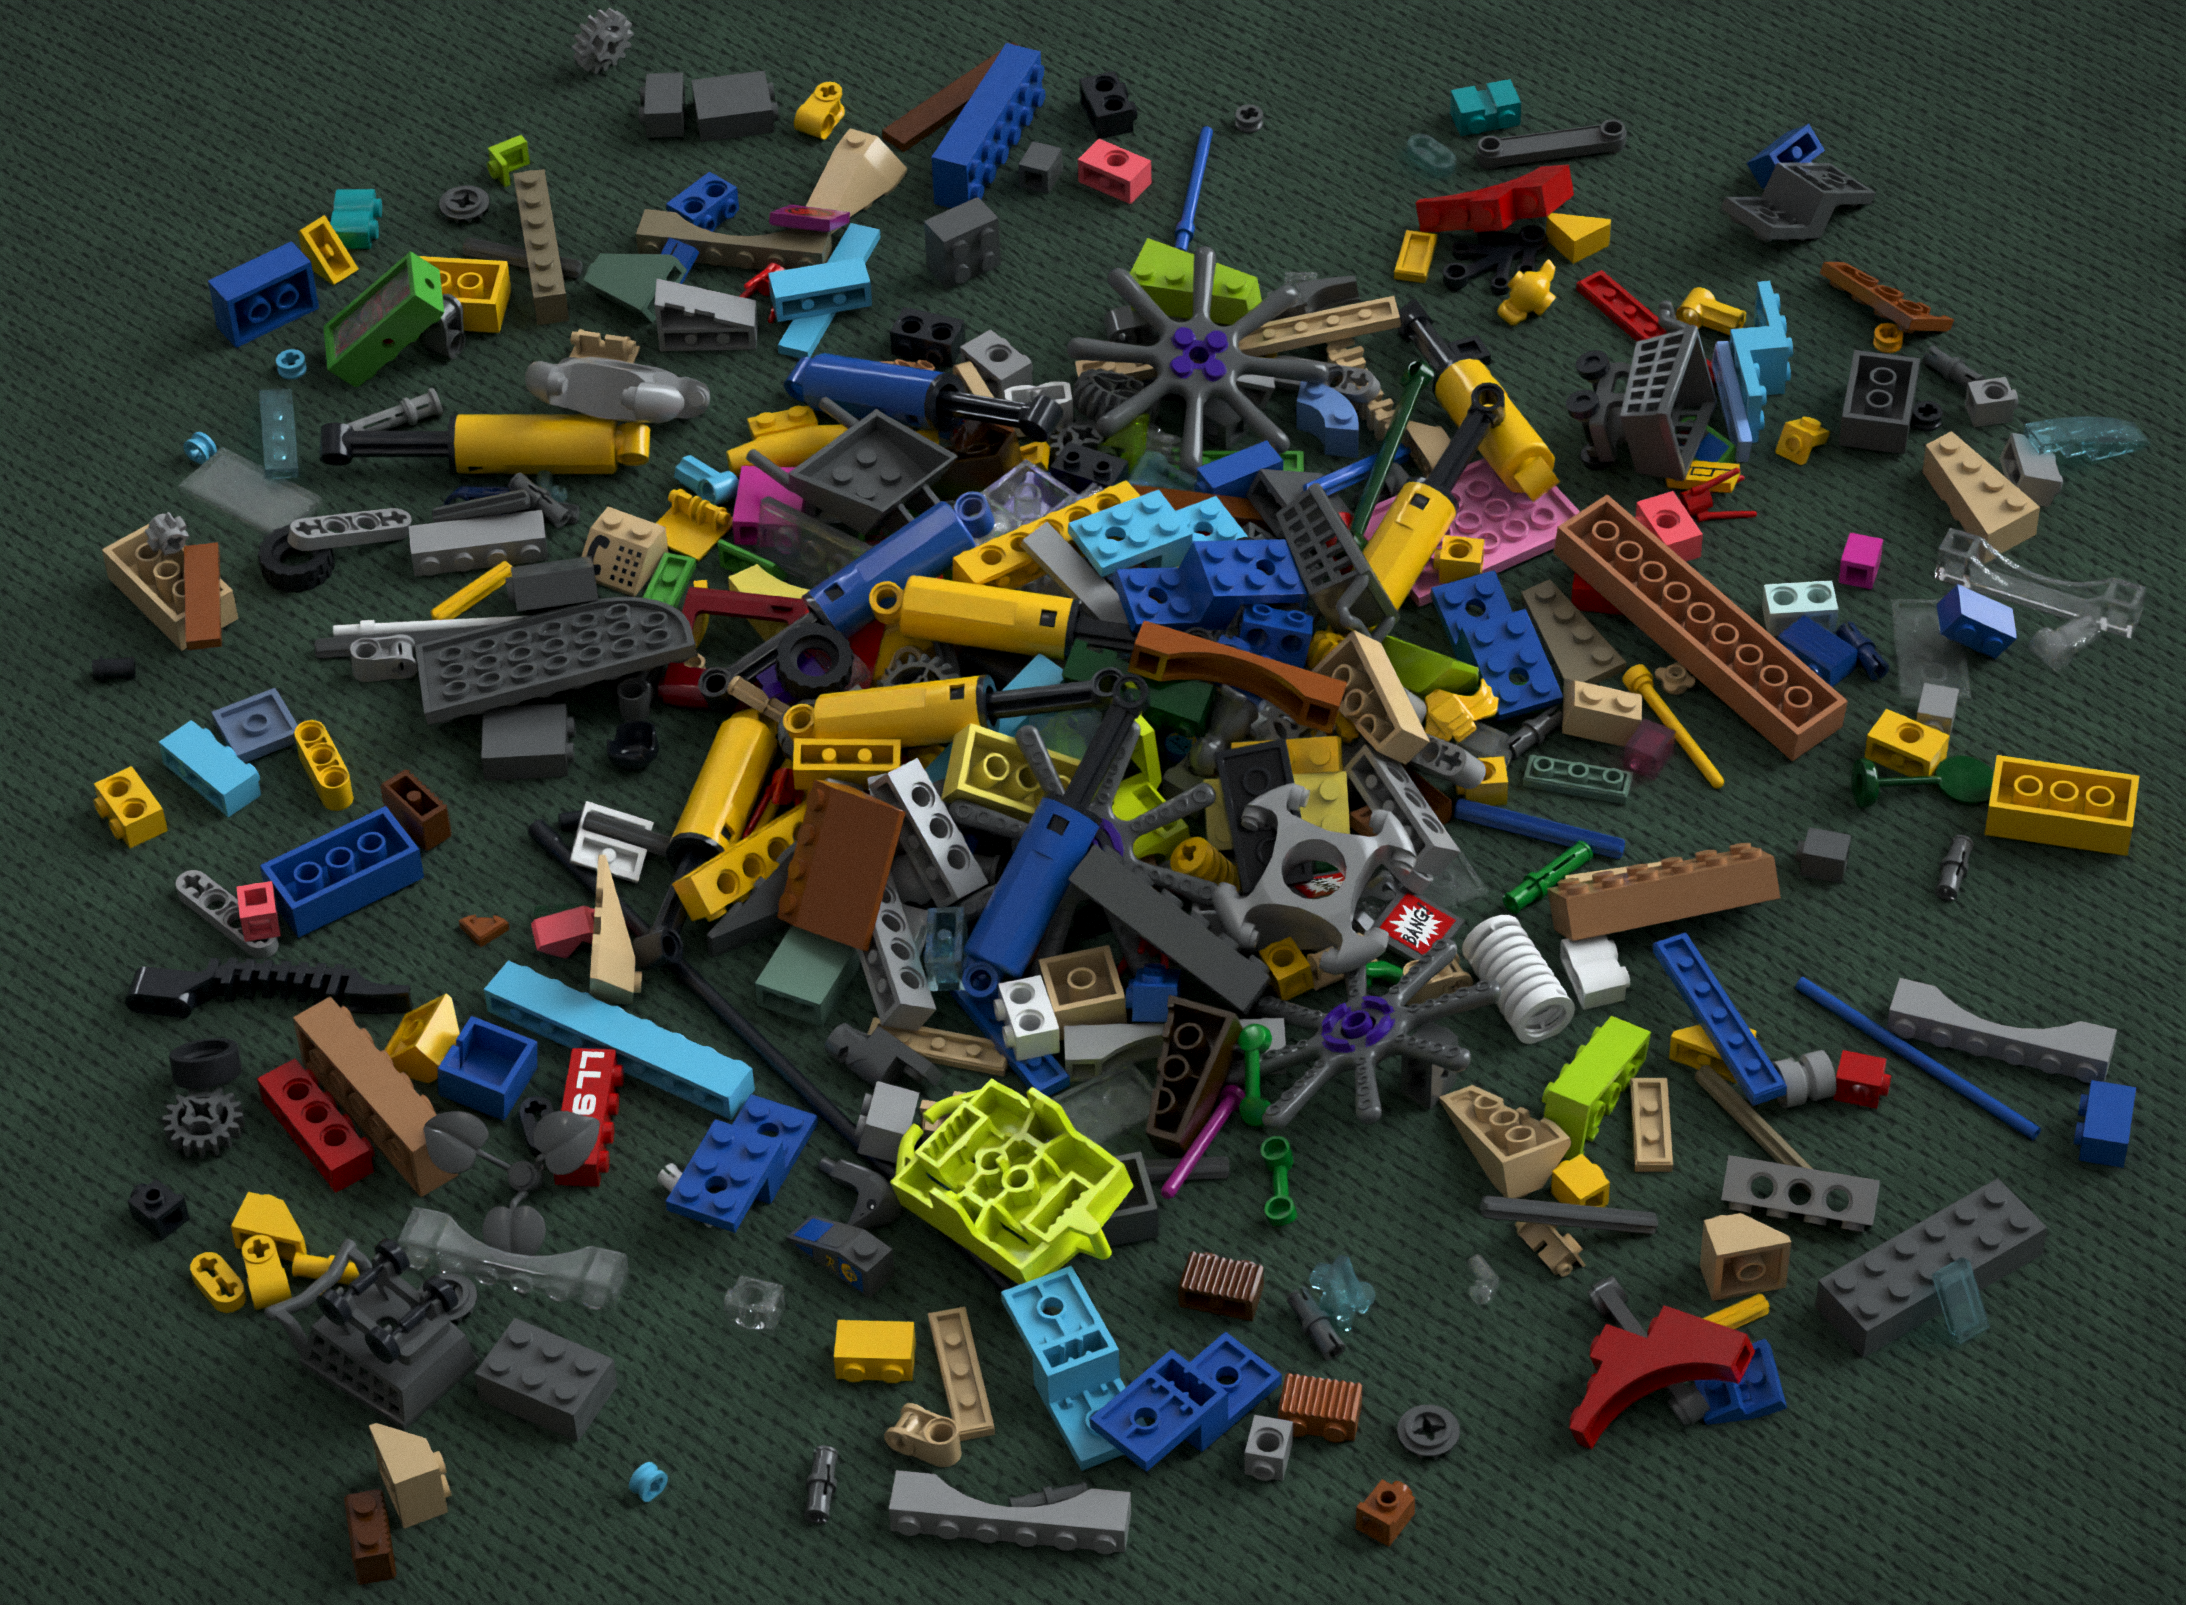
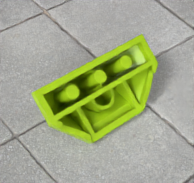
[1369,630,1479,701]

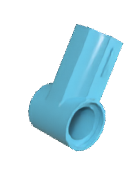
[674,455,739,506]

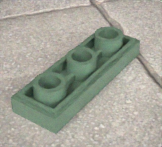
[1522,755,1633,804]

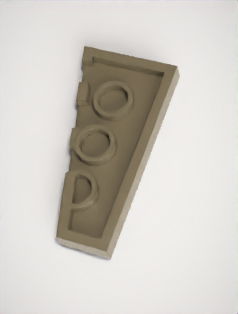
[1521,579,1626,685]

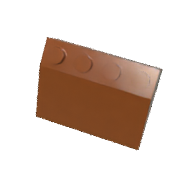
[777,779,906,951]

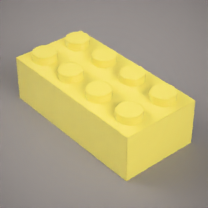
[941,723,1081,824]
[1203,771,1350,851]

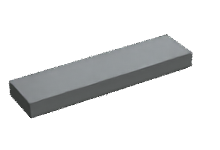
[1020,522,1129,624]

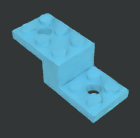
[1729,281,1793,443]
[1068,489,1248,578]
[1001,1266,1147,1471]

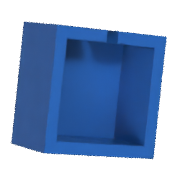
[437,1016,537,1121]

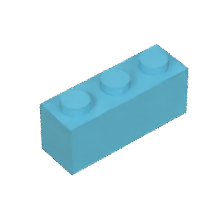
[768,257,872,322]
[159,720,261,817]

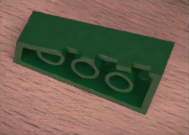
[1062,639,1218,738]

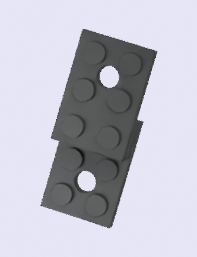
[1721,163,1876,242]

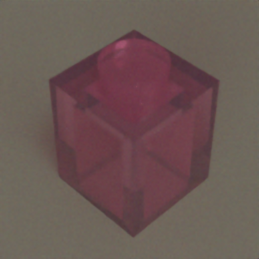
[1623,718,1676,780]

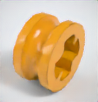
[1873,323,1904,353]

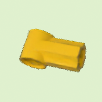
[1676,287,1746,335]

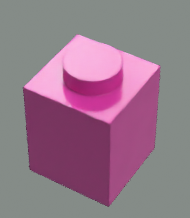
[1838,533,1883,590]

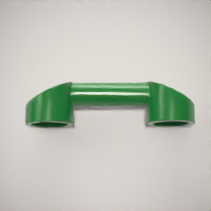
[1238,1024,1272,1128]
[1260,1136,1298,1226]

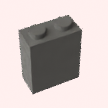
[691,71,779,142]
[1246,469,1353,538]
[505,556,598,612]
[481,703,576,781]

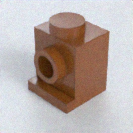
[1356,1479,1415,1547]

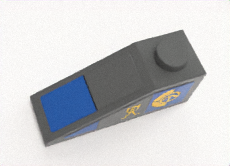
[786,1215,895,1298]

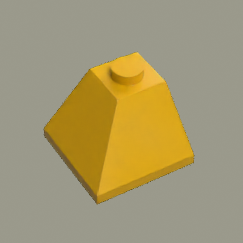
[385,993,460,1083]

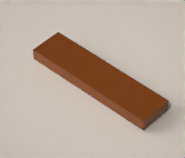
[184,542,222,650]

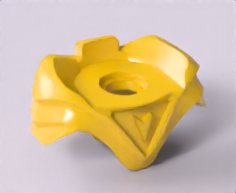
[1424,678,1499,743]

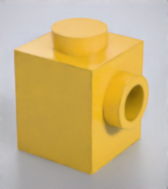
[1551,1154,1610,1207]

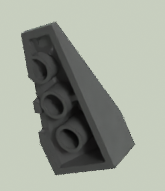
[707,840,798,958]

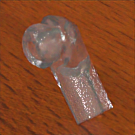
[1467,1254,1500,1305]

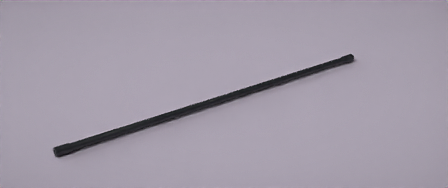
[528,819,1054,1316]

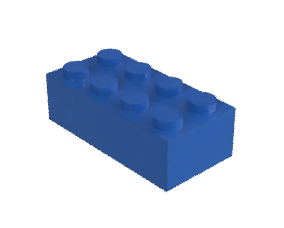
[260,806,424,938]

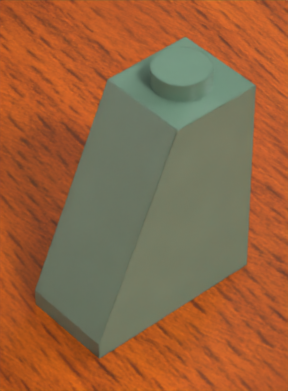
[583,253,688,323]

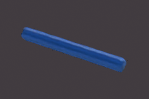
[1301,443,1411,496]
[1454,798,1625,859]

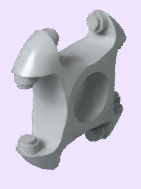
[525,357,710,423]
[1212,783,1417,976]

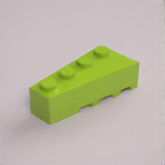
[1130,238,1262,325]
[1542,1016,1651,1160]

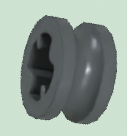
[1235,104,1263,133]

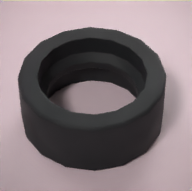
[169,1038,242,1089]

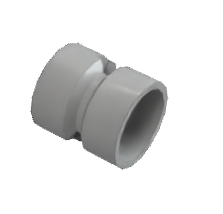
[1772,1050,1836,1109]

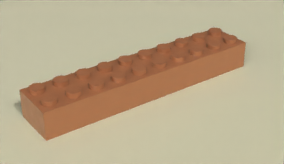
[1554,495,1848,761]

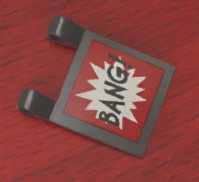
[1287,870,1395,901]
[1352,870,1465,961]

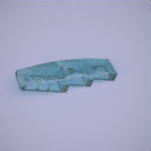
[2023,416,2150,461]

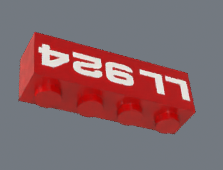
[553,1048,624,1187]

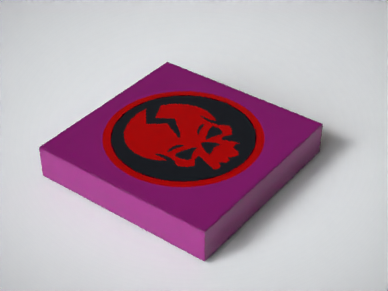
[769,205,850,232]

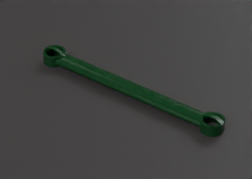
[1334,359,1434,560]

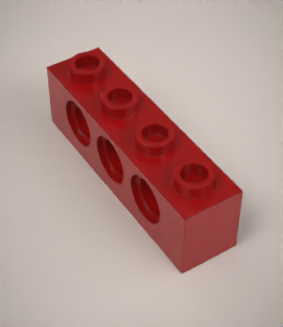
[257,1058,375,1193]

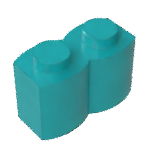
[330,189,382,249]

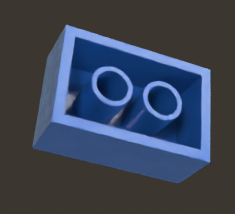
[208,241,319,348]

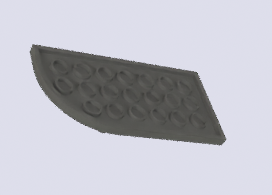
[415,597,698,725]

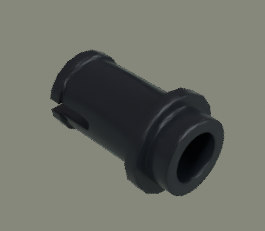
[92,655,136,683]

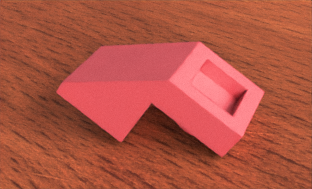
[531,906,595,958]

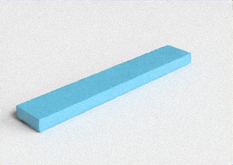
[778,223,881,358]

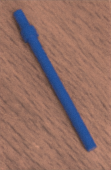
[1174,126,1213,252]

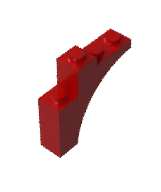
[1415,164,1574,233]
[1569,1305,1755,1450]

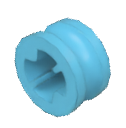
[276,349,307,379]
[183,432,217,465]
[629,1462,668,1502]

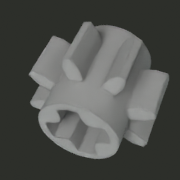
[145,512,190,556]

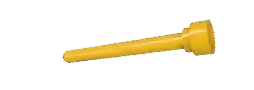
[1622,664,1724,789]

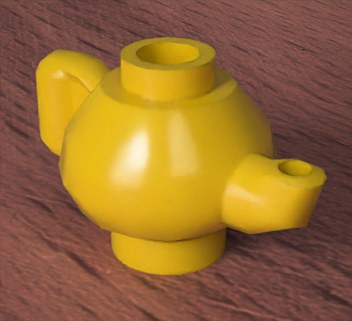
[1497,259,1556,326]

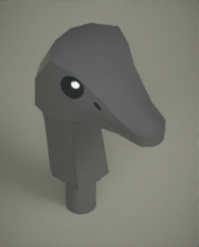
[819,1157,902,1231]

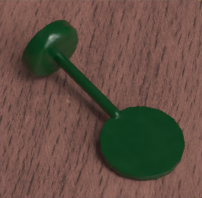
[1851,755,1994,808]

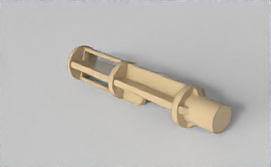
[727,676,791,723]

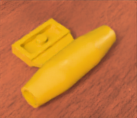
[726,406,848,477]

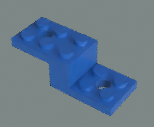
[1112,539,1307,633]
[1430,570,1564,721]
[666,1094,818,1233]
[1090,1332,1282,1472]

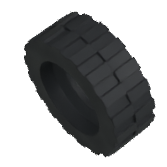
[258,524,335,593]
[775,623,853,700]

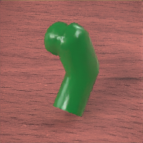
[1366,961,1403,988]

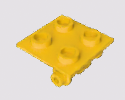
[655,489,733,562]

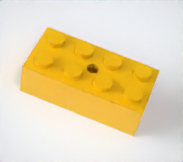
[1985,755,2139,856]

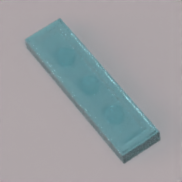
[259,389,299,479]

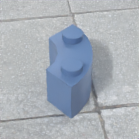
[1297,381,1359,458]

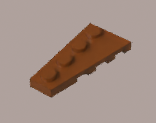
[1820,261,1954,334]

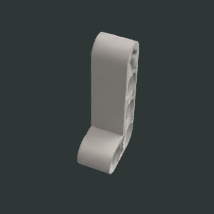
[1367,687,1486,789]

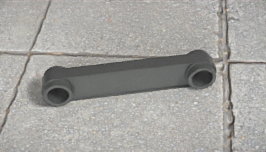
[1476,119,1627,170]
[1586,1275,1711,1427]

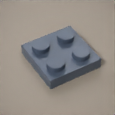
[211,688,298,763]

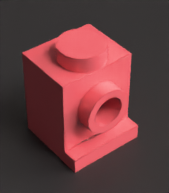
[236,881,281,942]

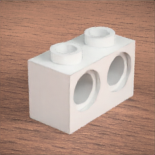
[993,975,1060,1061]

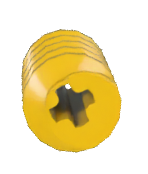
[1170,837,1240,893]

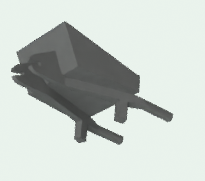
[746,397,958,536]

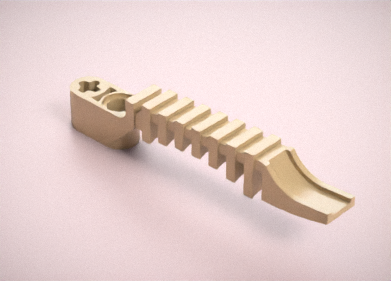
[1326,337,1451,479]

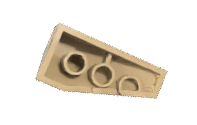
[806,128,907,234]
[590,855,642,1004]
[1440,1085,1571,1199]

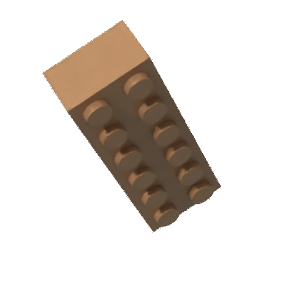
[1548,843,1780,941]
[293,997,458,1197]

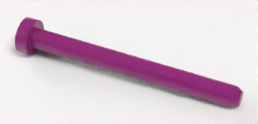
[1161,1085,1245,1199]

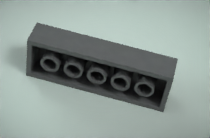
[1068,844,1272,1016]
[1815,1178,2047,1358]

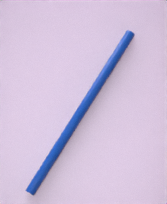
[1795,977,2041,1140]

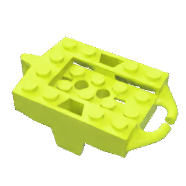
[890,1078,1133,1285]

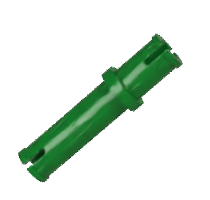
[1502,841,1593,914]

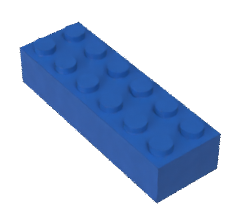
[931,43,1045,208]

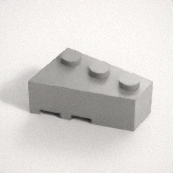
[654,279,758,351]

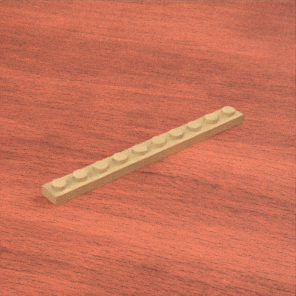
[1075,296,1401,381]

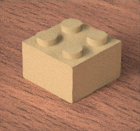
[1038,945,1127,1041]

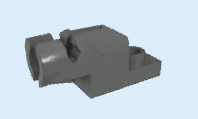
[824,1023,944,1087]

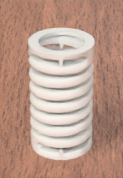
[1462,915,1575,1044]

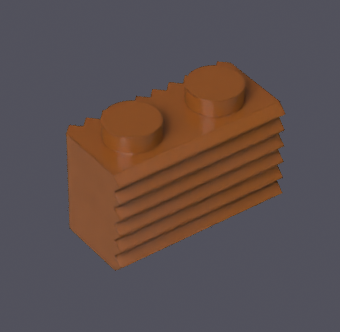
[1278,1373,1362,1442]

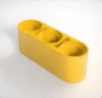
[294,720,354,811]

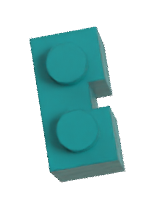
[1450,79,1521,136]

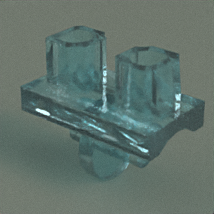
[1309,1255,1376,1332]

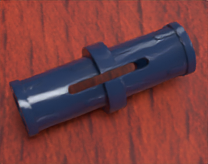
[1836,621,1889,680]

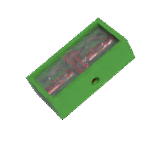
[323,251,444,387]

